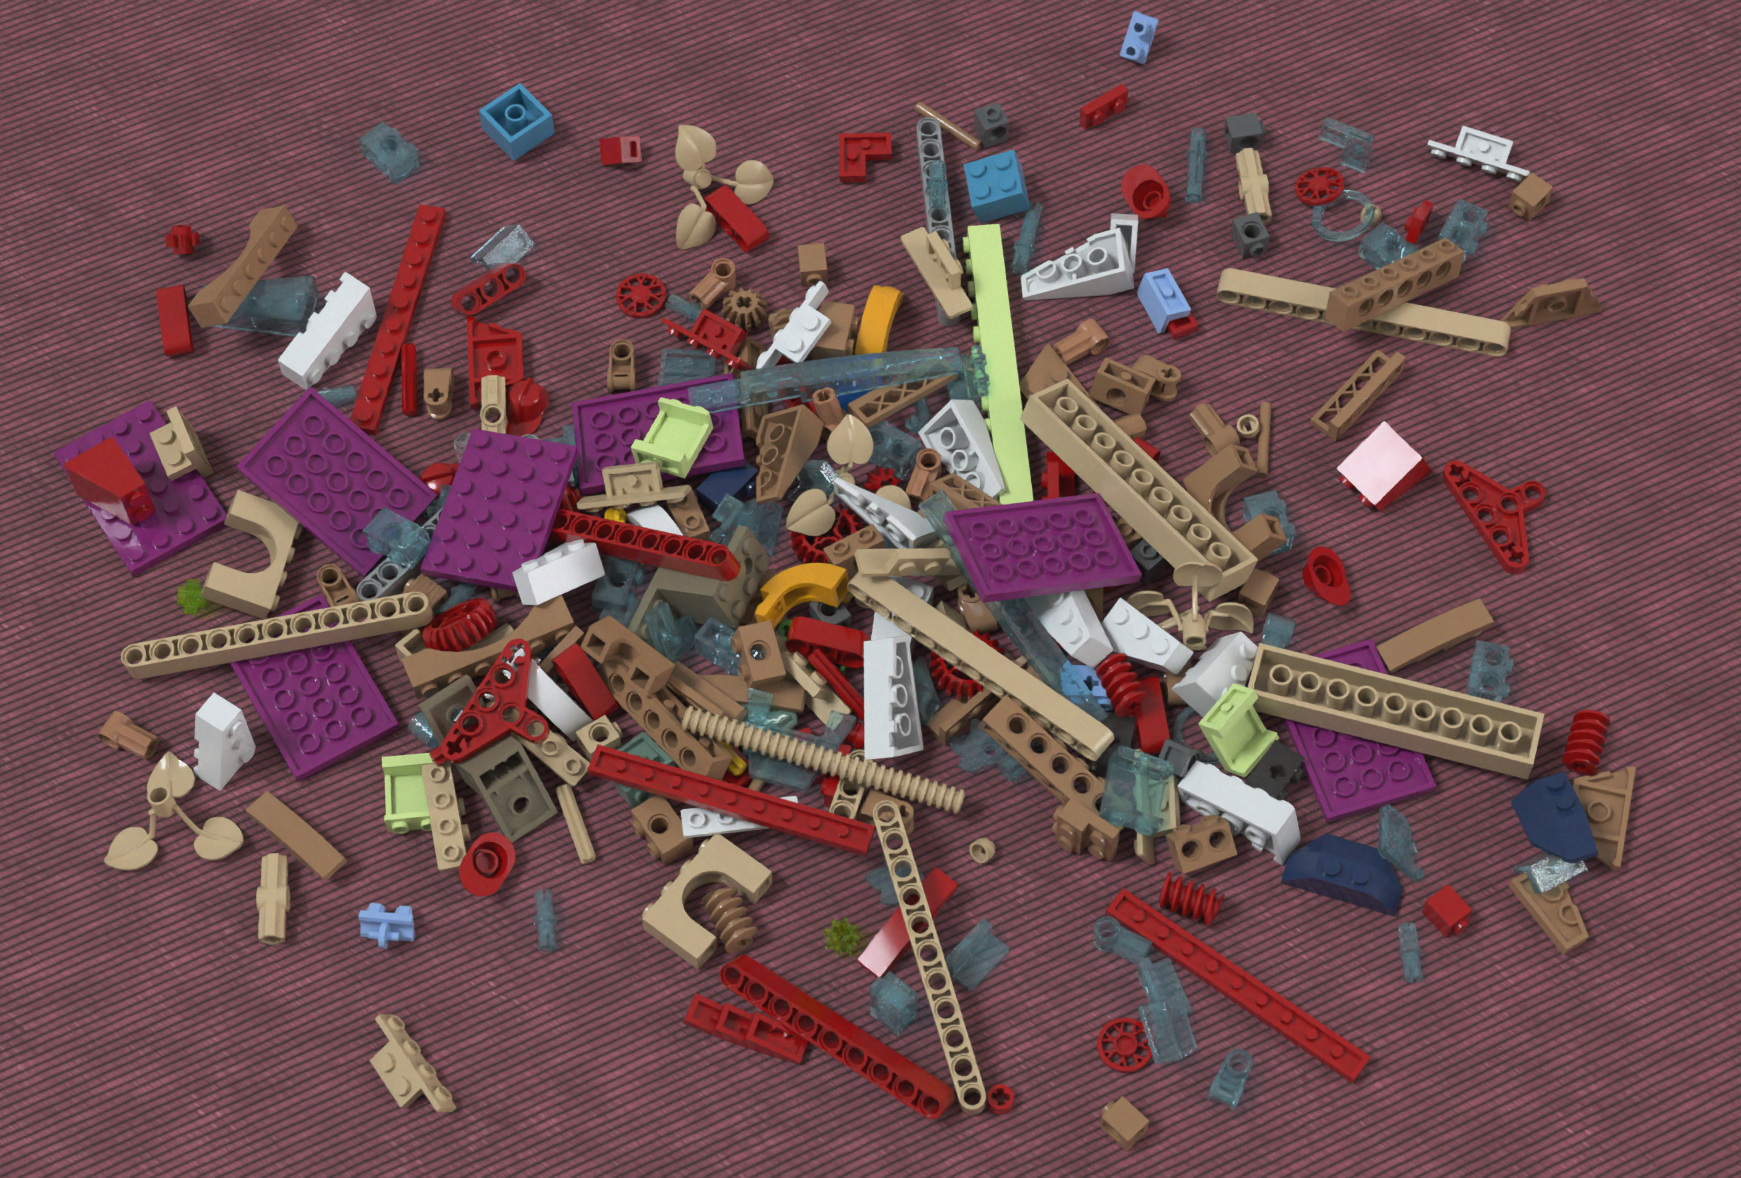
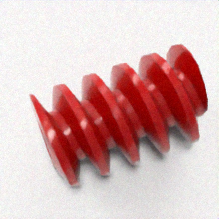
[1093,653,1147,717]
[1562,710,1611,776]
[1159,871,1225,926]

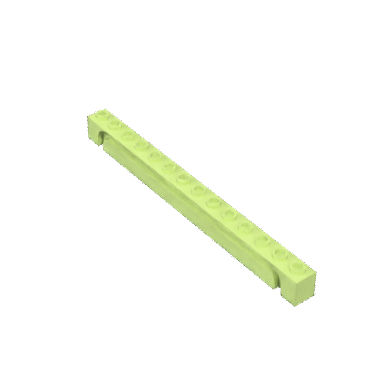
[963,224,1033,505]

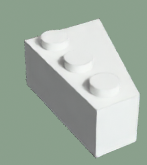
[1172,632,1258,717]
[193,693,256,791]

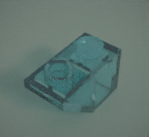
[912,656,941,726]

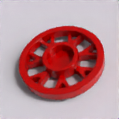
[1295,167,1345,206]
[616,273,666,319]
[1097,1017,1154,1073]

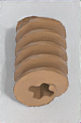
[702,887,758,953]

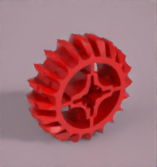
[790,502,865,564]
[422,598,498,652]
[930,627,1005,702]

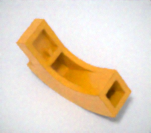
[853,285,904,367]
[755,563,850,630]

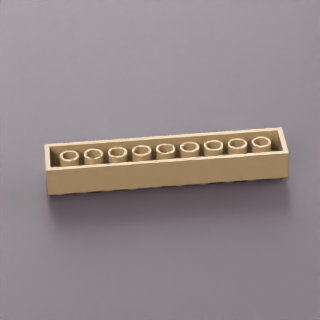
[1020,379,1258,602]
[1248,643,1544,780]

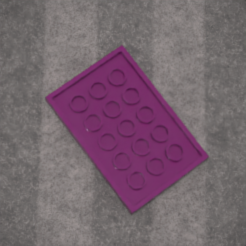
[571,373,746,495]
[236,386,437,578]
[53,400,227,577]
[420,428,579,592]
[943,493,1142,603]
[220,594,400,782]
[1283,639,1436,823]

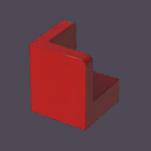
[599,136,642,165]

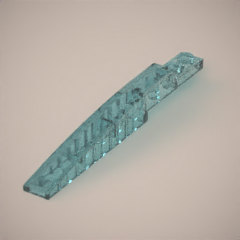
[687,347,963,413]
[919,489,1108,722]

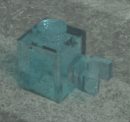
[709,493,762,547]

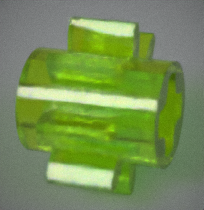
[176,579,206,615]
[824,917,860,956]

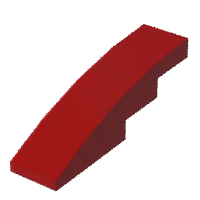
[857,867,958,980]
[683,993,808,1064]

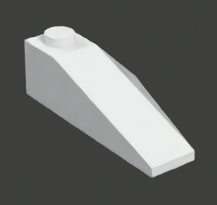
[1021,228,1134,301]
[918,399,1005,499]
[833,478,937,549]

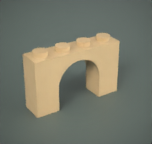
[200,490,303,619]
[642,834,773,970]

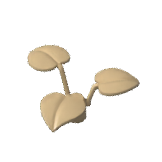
[675,125,774,250]
[786,414,911,536]
[1126,561,1254,648]
[104,751,244,871]

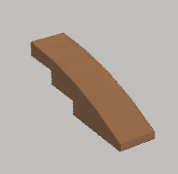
[1376,598,1494,674]
[699,675,807,713]
[245,791,347,881]

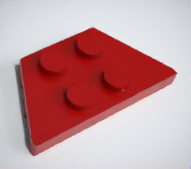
[466,316,524,410]

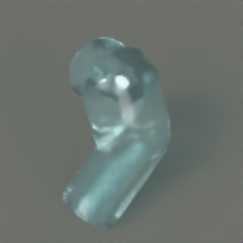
[905,397,931,433]
[423,485,451,518]

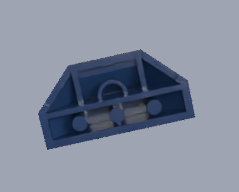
[1511,771,1598,864]
[1281,833,1403,917]

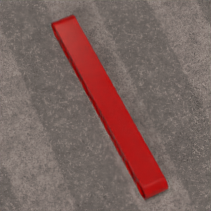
[548,509,741,581]
[719,955,955,1119]

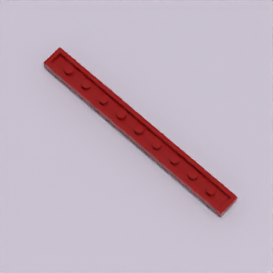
[350,204,446,436]
[587,744,875,856]
[1105,888,1371,1084]

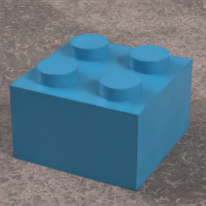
[479,83,555,161]
[964,149,1031,224]

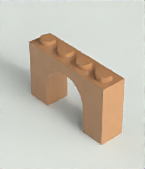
[1183,444,1287,563]

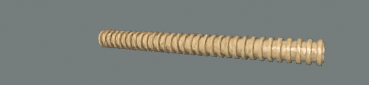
[681,706,965,814]

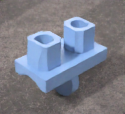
[1119,11,1159,64]
[359,903,415,949]

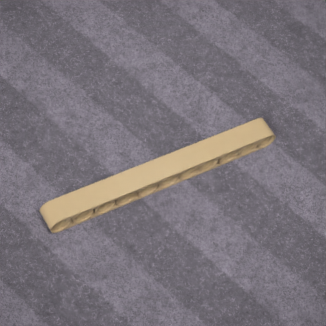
[1216,268,1511,357]
[847,571,1115,761]
[121,592,433,679]
[873,800,987,1115]

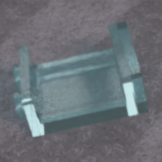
[1099,745,1174,836]

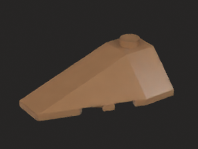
[756,405,824,505]

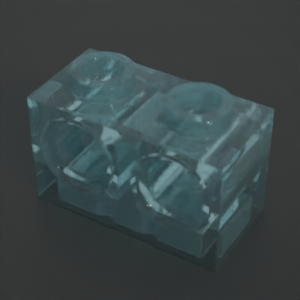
[1437,199,1489,265]
[867,420,921,480]
[1466,640,1514,703]

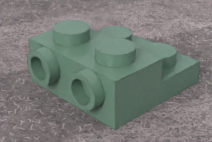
[611,731,676,808]

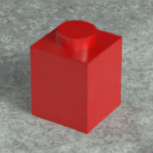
[1422,884,1472,938]

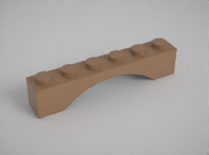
[188,205,298,328]
[401,595,575,700]

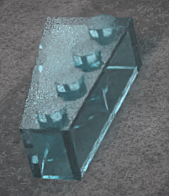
[202,275,319,336]

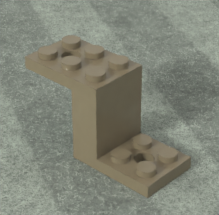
[627,525,771,656]
[418,675,558,843]

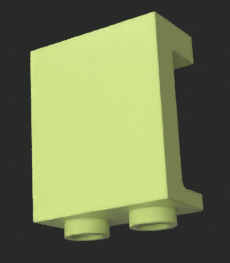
[631,397,713,478]
[1198,683,1279,777]
[382,753,433,834]

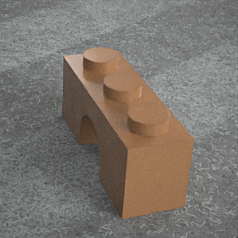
[581,615,675,697]

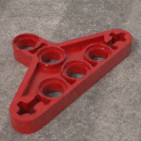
[1442,460,1546,575]
[441,639,550,764]

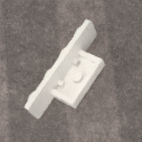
[1427,126,1530,182]
[756,281,832,378]
[681,796,798,838]

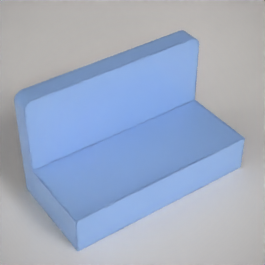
[1137,268,1191,334]

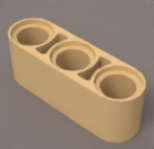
[829,750,873,820]

